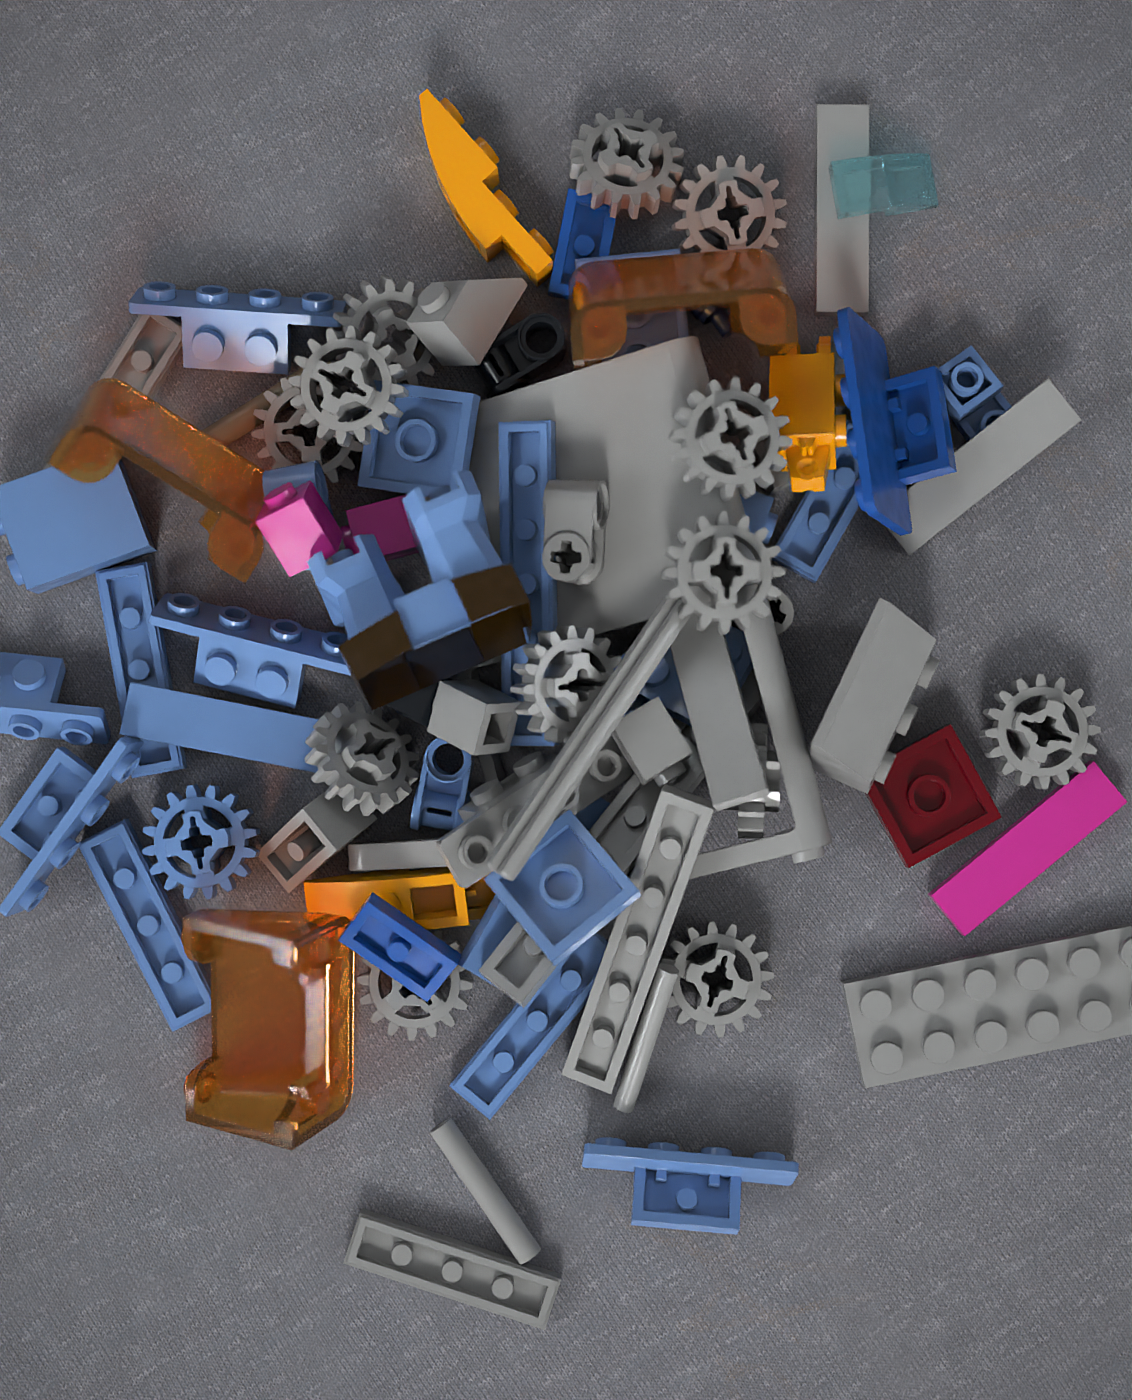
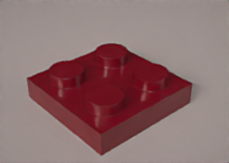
[865,724,1002,868]

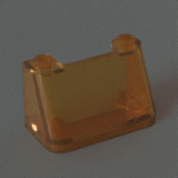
[568,248,798,371]
[44,378,266,584]
[181,908,354,1150]

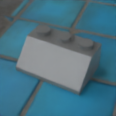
[810,598,940,794]

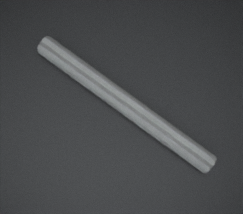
[487,595,691,881]

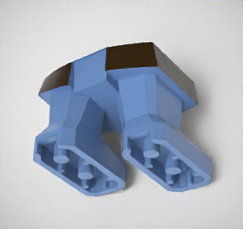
[307,470,532,710]

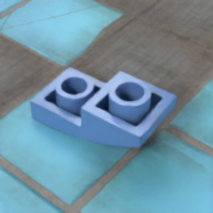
[938,345,1012,442]

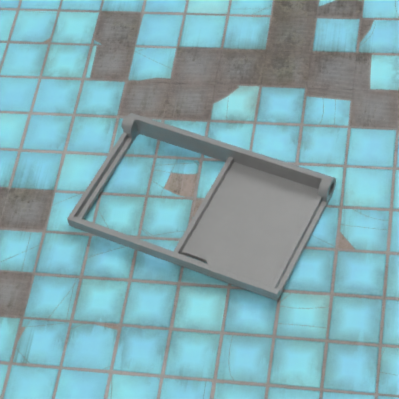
[424,336,833,879]

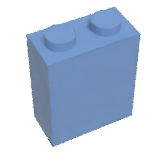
[0,445,157,594]

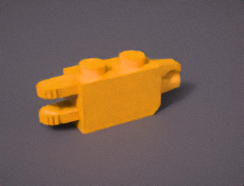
[769,336,847,492]

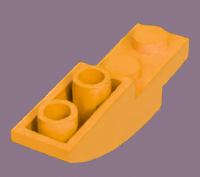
[419,89,554,287]
[303,867,495,935]

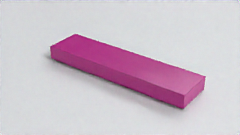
[928,761,1127,936]

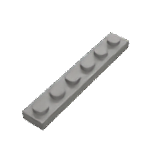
[561,784,715,1094]

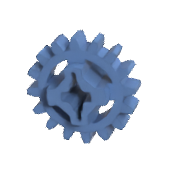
[142,784,261,900]

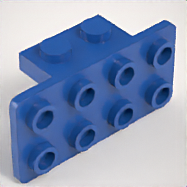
[833,307,957,536]

